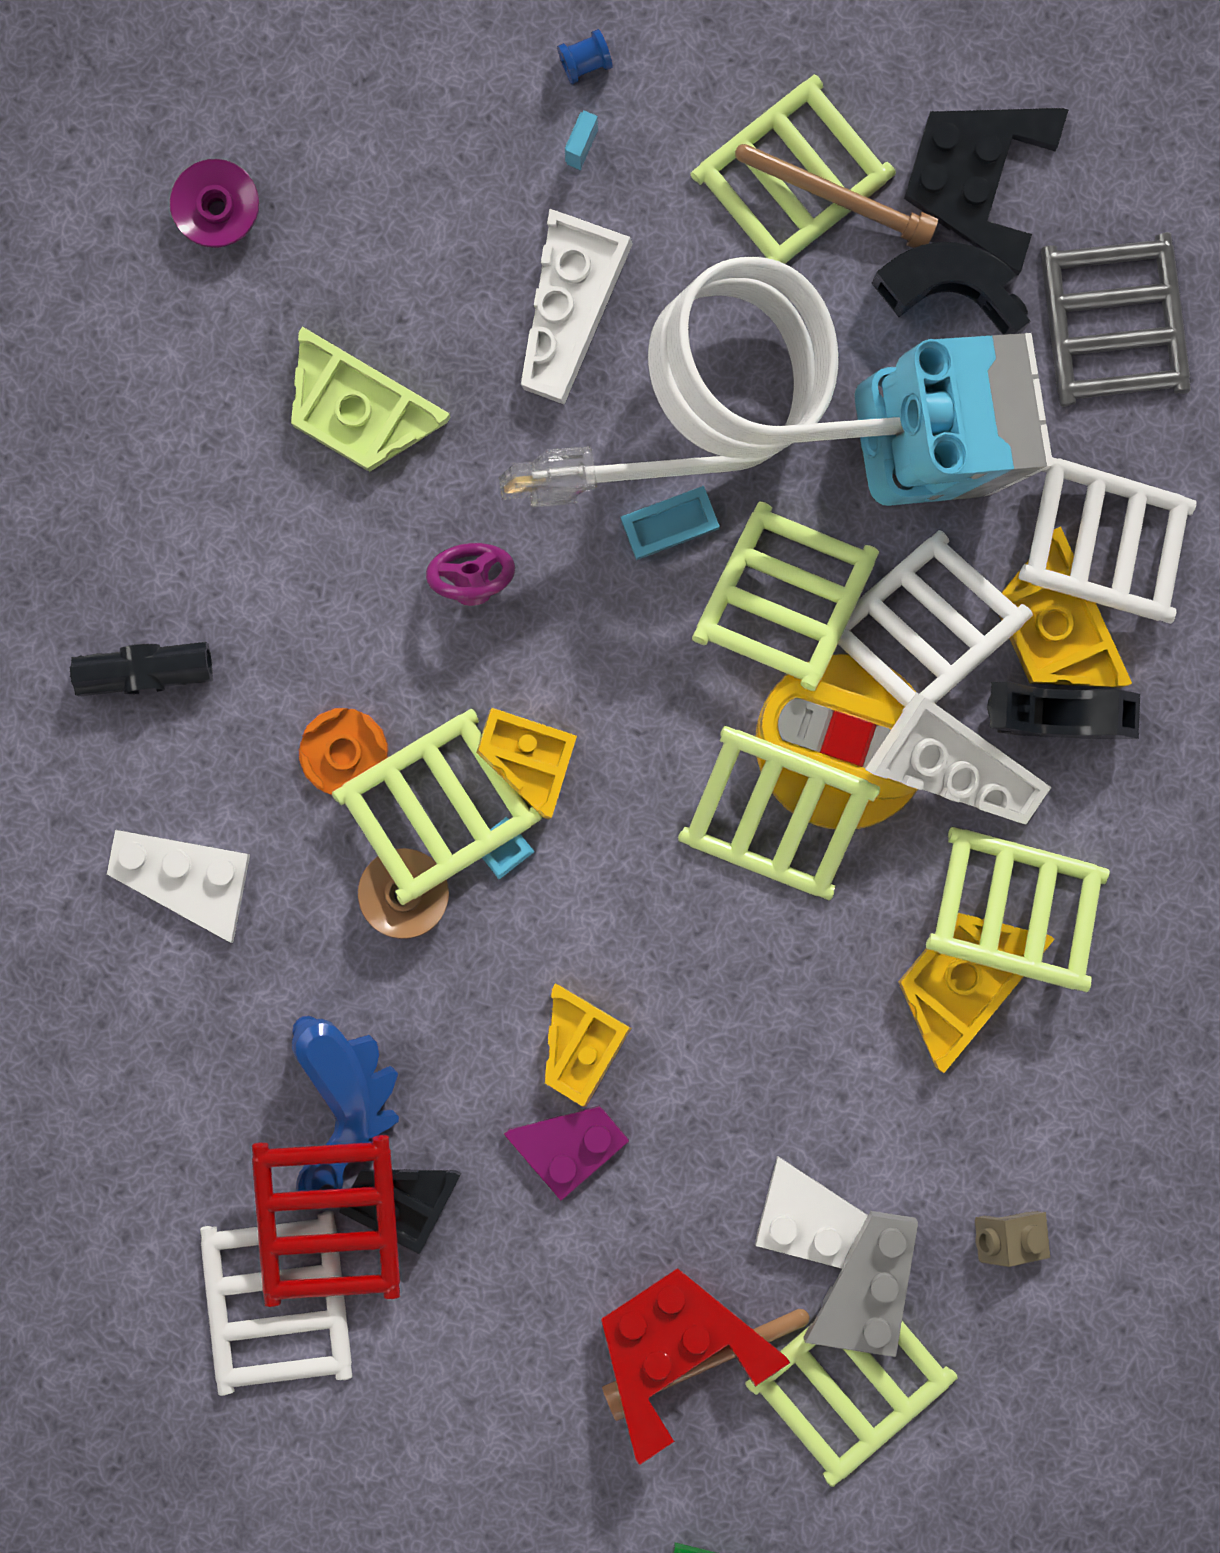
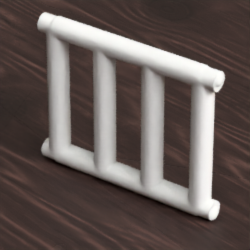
[1019,457,1196,624]
[838,530,1033,712]
[200,1211,352,1396]

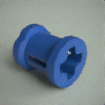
[557,29,613,84]

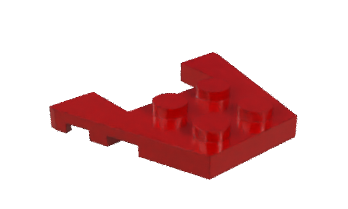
[601,1268,790,1466]

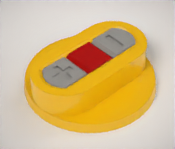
[755,654,918,830]

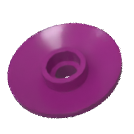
[170,159,259,248]

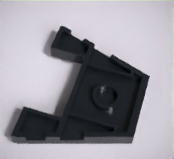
[904,108,1069,276]

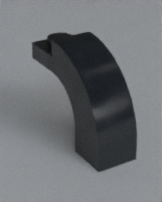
[871,242,1031,335]
[987,682,1140,739]

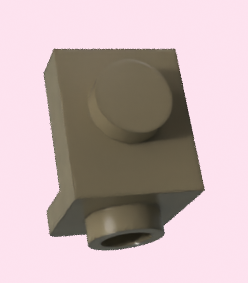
[975,1211,1050,1267]

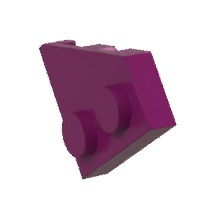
[504,1105,629,1201]

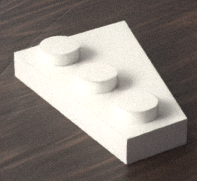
[107,830,250,943]
[755,1156,868,1269]

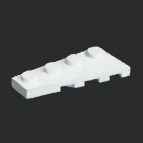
[521,209,633,404]
[865,693,1051,825]

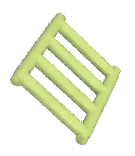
[690,74,896,264]
[692,502,879,691]
[332,709,542,905]
[678,726,880,900]
[926,827,1110,992]
[745,1321,958,1487]

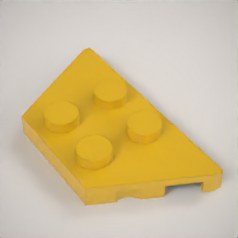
[999,526,1132,688]
[898,913,1055,1073]

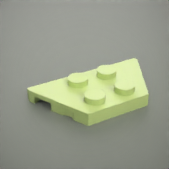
[291,327,451,472]

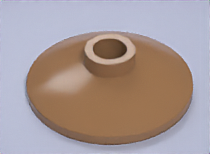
[358,848,449,939]

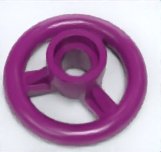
[426,543,515,606]

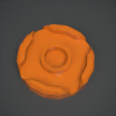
[299,708,388,795]

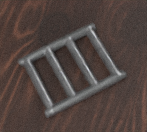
[1041,232,1191,407]

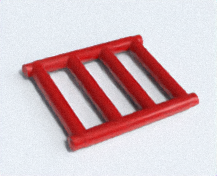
[252,1135,400,1307]

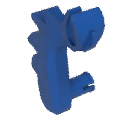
[292,1016,399,1209]

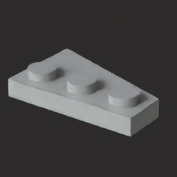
[804,1211,918,1357]

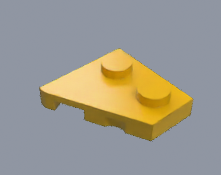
[476,708,577,819]

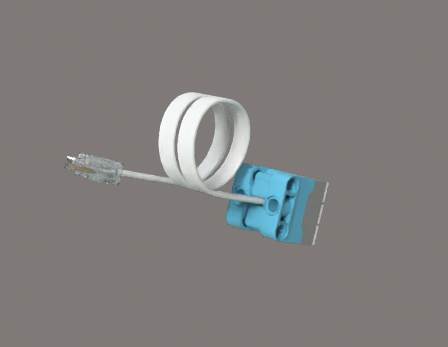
[499,257,1053,507]

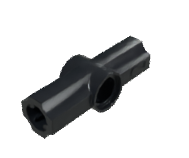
[70,642,213,697]

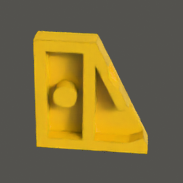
[545,983,632,1107]

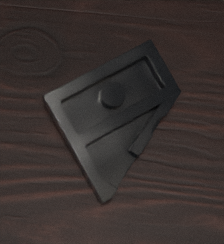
[339,1169,461,1255]

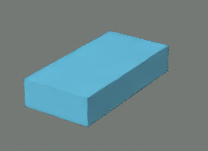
[620,486,720,560]

